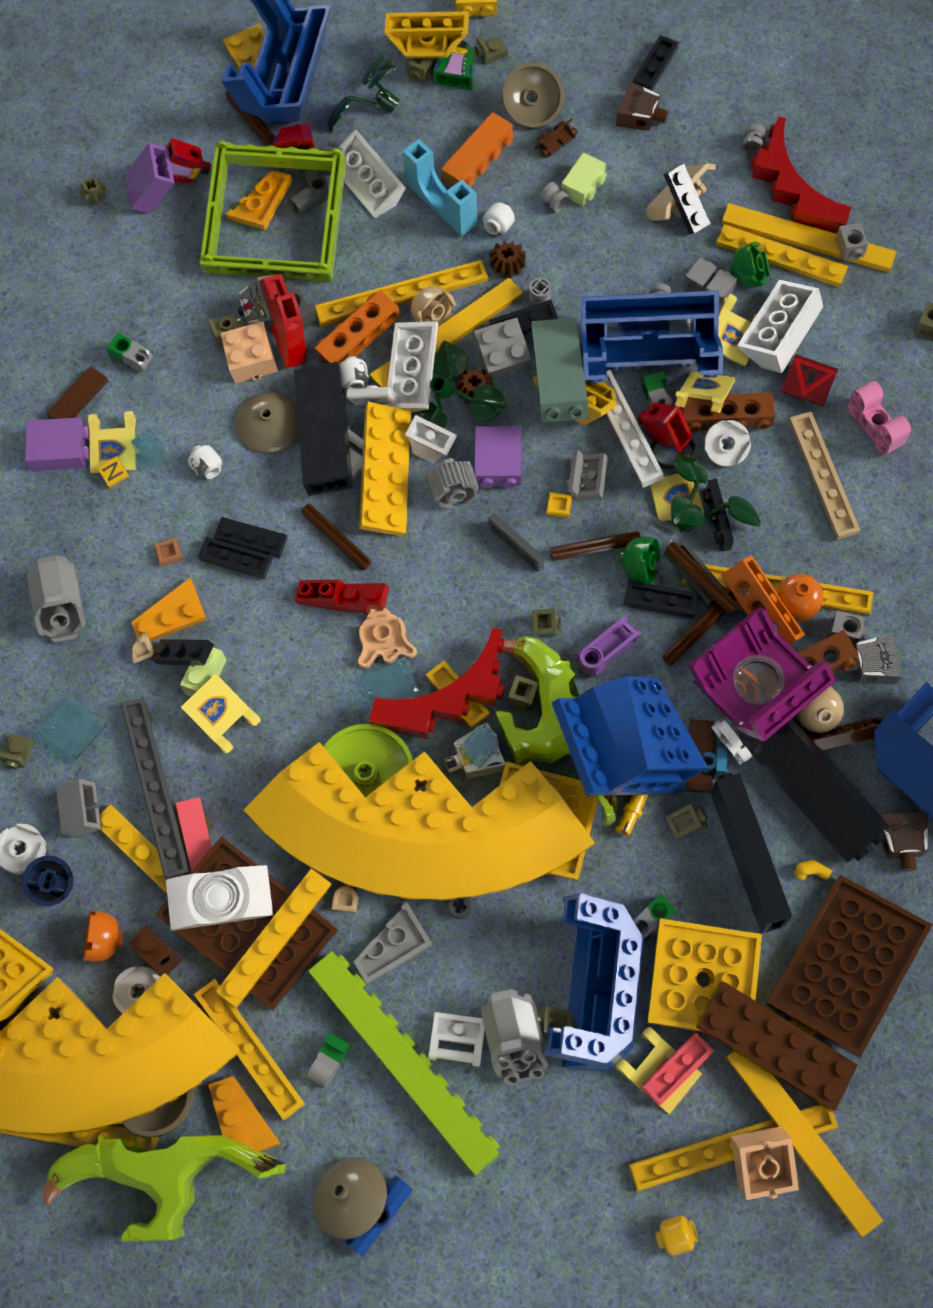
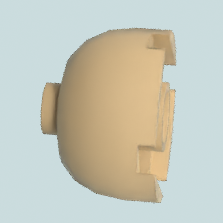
[411,286,455,326]
[795,686,844,733]

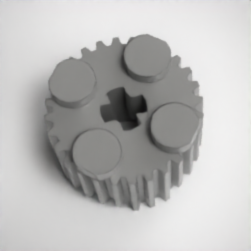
[427,458,479,509]

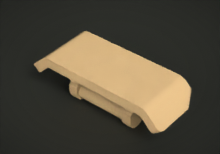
[646,163,716,221]

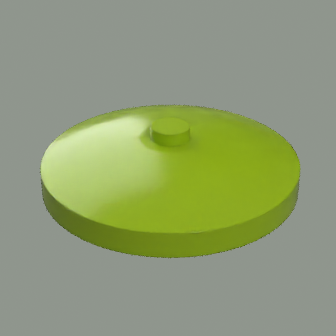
[324,724,413,798]

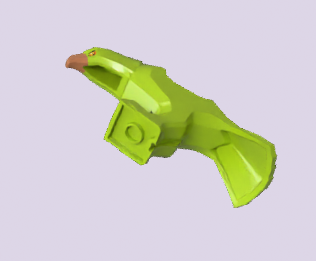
[495,636,616,826]
[42,1135,287,1241]

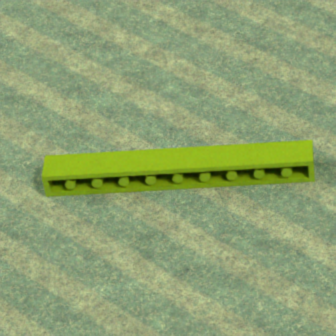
[309,951,500,1177]

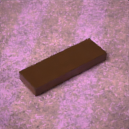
[46,366,108,419]
[686,719,714,793]

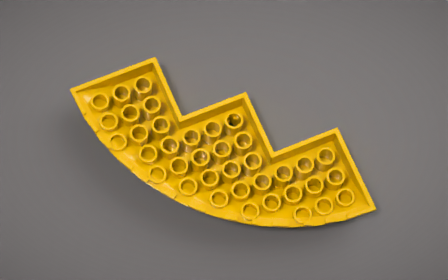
[243,742,595,901]
[0,973,240,1135]

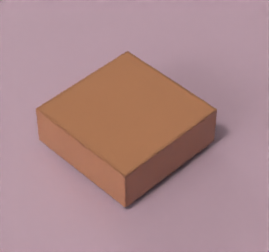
[154,537,183,567]

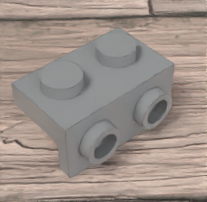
[567,450,608,500]

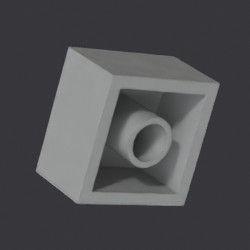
[473,318,531,378]

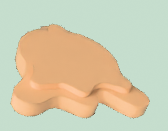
[358,608,417,669]

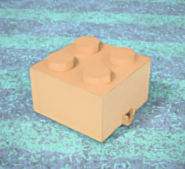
[221,321,278,383]
[731,1126,799,1200]

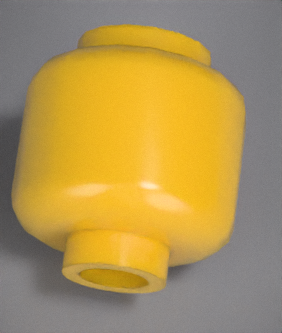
[656,1215,698,1256]

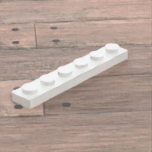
[602,370,664,488]

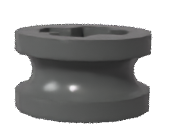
[448,897,471,919]

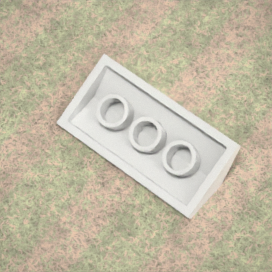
[338,130,406,218]
[385,322,438,413]

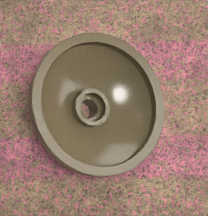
[502,62,564,128]
[235,392,299,454]
[122,1088,194,1138]
[312,1157,387,1240]

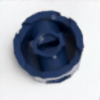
[21,855,74,907]

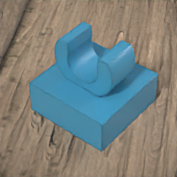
[703,747,727,778]

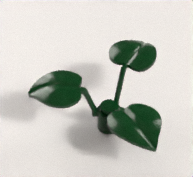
[329,54,399,133]
[412,340,506,428]
[671,455,761,532]

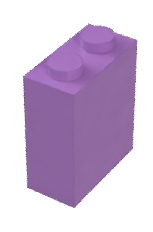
[125,143,174,213]
[25,417,89,471]
[475,426,521,488]

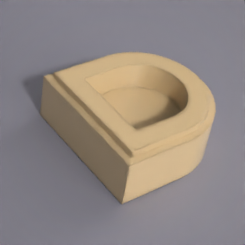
[331,886,358,913]

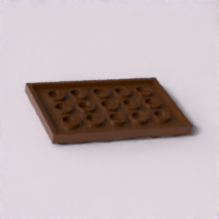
[155,836,338,1011]
[766,875,933,1059]

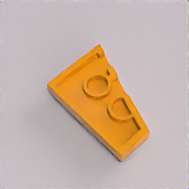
[226,170,293,230]
[131,577,207,642]
[208,1076,281,1162]

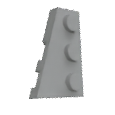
[354,901,433,985]

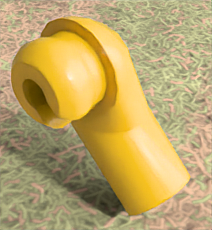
[794,860,833,881]

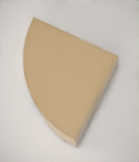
[131,632,155,664]

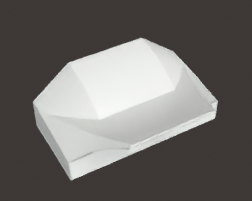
[405,415,457,464]

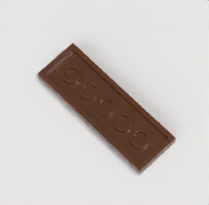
[696,981,858,1112]

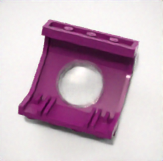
[688,607,836,742]

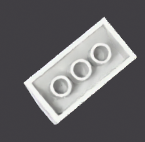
[737,280,823,373]

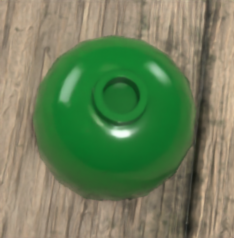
[729,241,770,288]
[619,537,661,584]

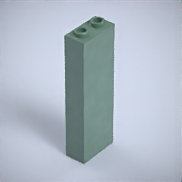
[531,317,588,423]

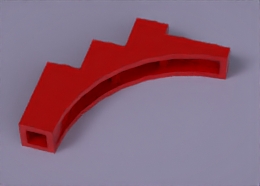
[750,116,851,234]
[369,628,506,740]

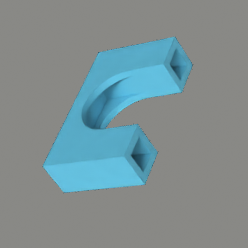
[402,139,477,237]

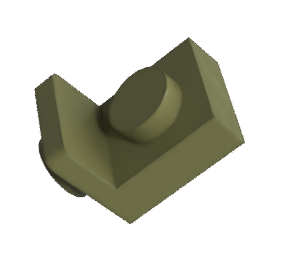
[475,35,508,65]
[407,58,437,84]
[0,733,35,769]
[665,804,708,840]
[537,1006,573,1035]

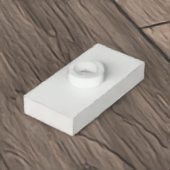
[346,385,397,405]

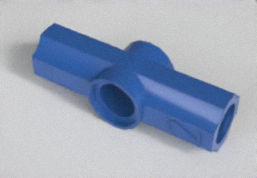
[345,1175,414,1257]

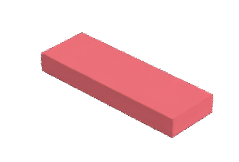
[176,797,212,871]
[640,1032,714,1107]

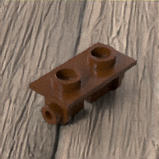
[534,118,578,157]

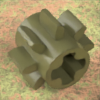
[79,177,107,204]

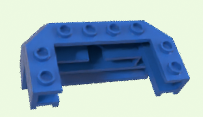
[221,0,331,123]
[581,290,723,383]
[874,682,933,819]
[544,893,643,1071]

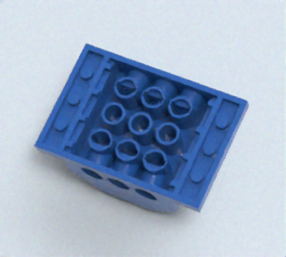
[552,676,708,796]

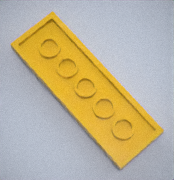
[359,402,411,536]

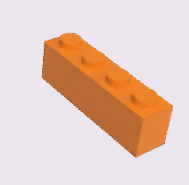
[441,112,514,187]

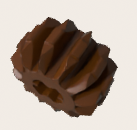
[489,240,526,278]
[456,367,494,404]

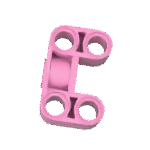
[848,381,911,455]

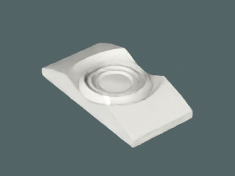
[166,865,273,931]

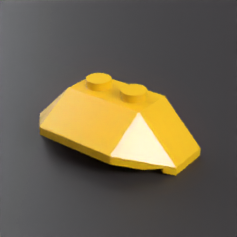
[384,11,469,58]
[533,376,617,426]

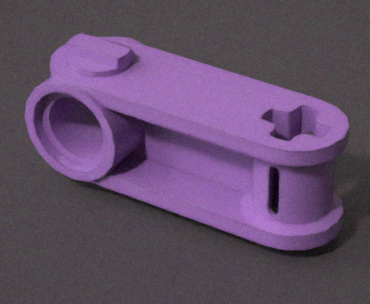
[575,617,642,677]

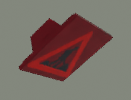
[780,354,838,407]

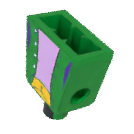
[433,40,474,90]

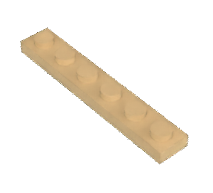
[789,411,860,540]

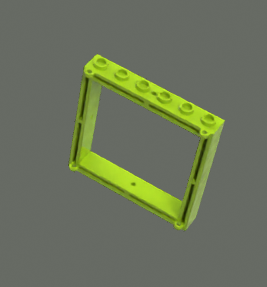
[200,141,346,282]

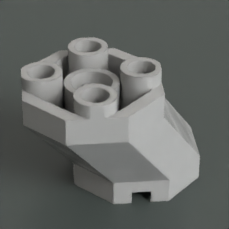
[27,555,86,642]
[481,989,548,1085]

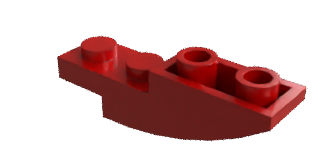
[259,274,306,369]
[295,580,389,613]

